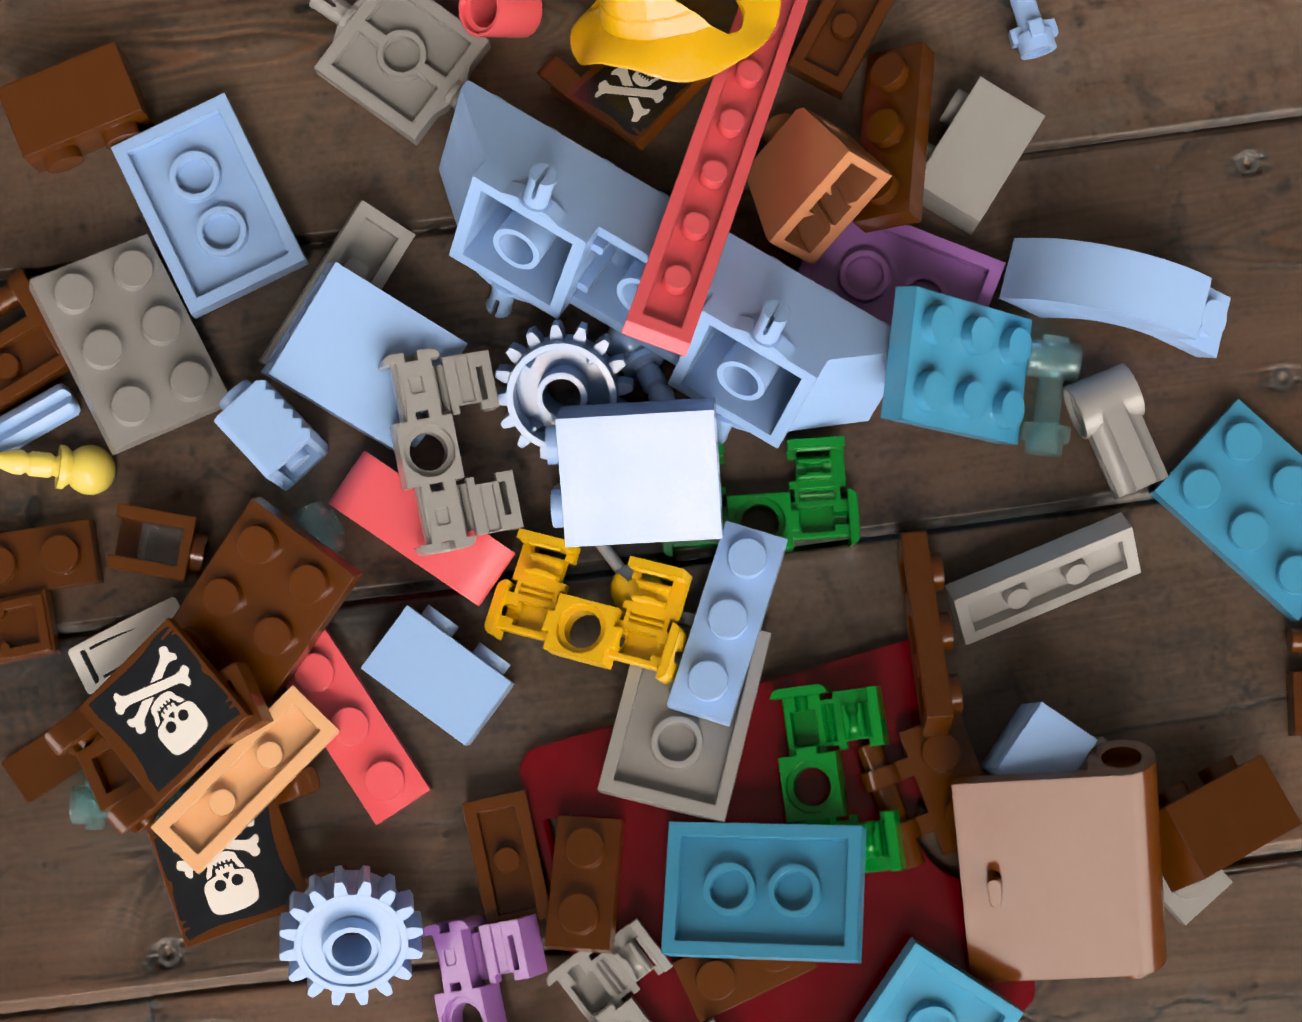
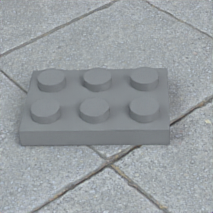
[29,234,228,455]
[598,611,771,823]

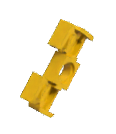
[484,528,693,685]

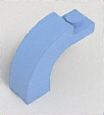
[999,238,1231,358]

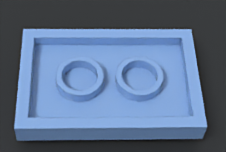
[111,93,309,319]

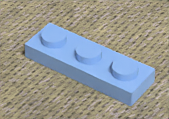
[667,521,788,727]

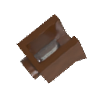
[106,503,209,583]

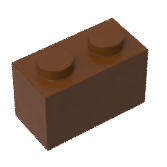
[0,41,155,173]
[1158,754,1302,893]

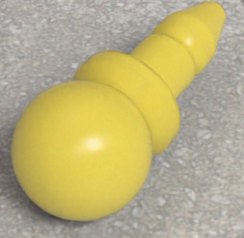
[0,444,116,495]

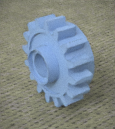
[495,319,634,460]
[279,865,423,1005]

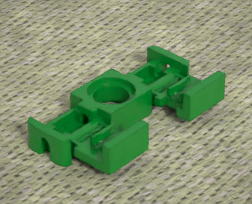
[662,436,860,559]
[770,684,907,873]

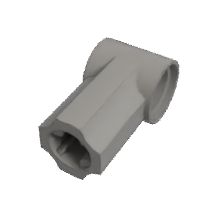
[1062,363,1169,500]

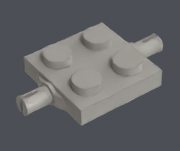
[309,0,491,146]

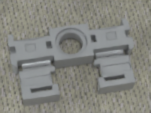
[378,348,524,556]
[547,917,717,1022]

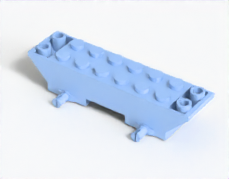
[439,80,891,449]

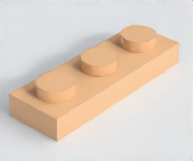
[150,685,340,875]

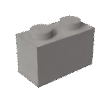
[923,76,1045,235]

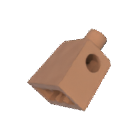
[747,107,892,265]

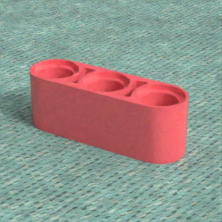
[328,451,515,606]

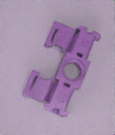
[422,914,548,1022]

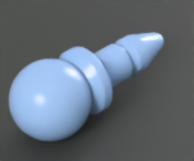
[607,327,675,401]

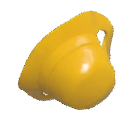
[570,0,781,83]

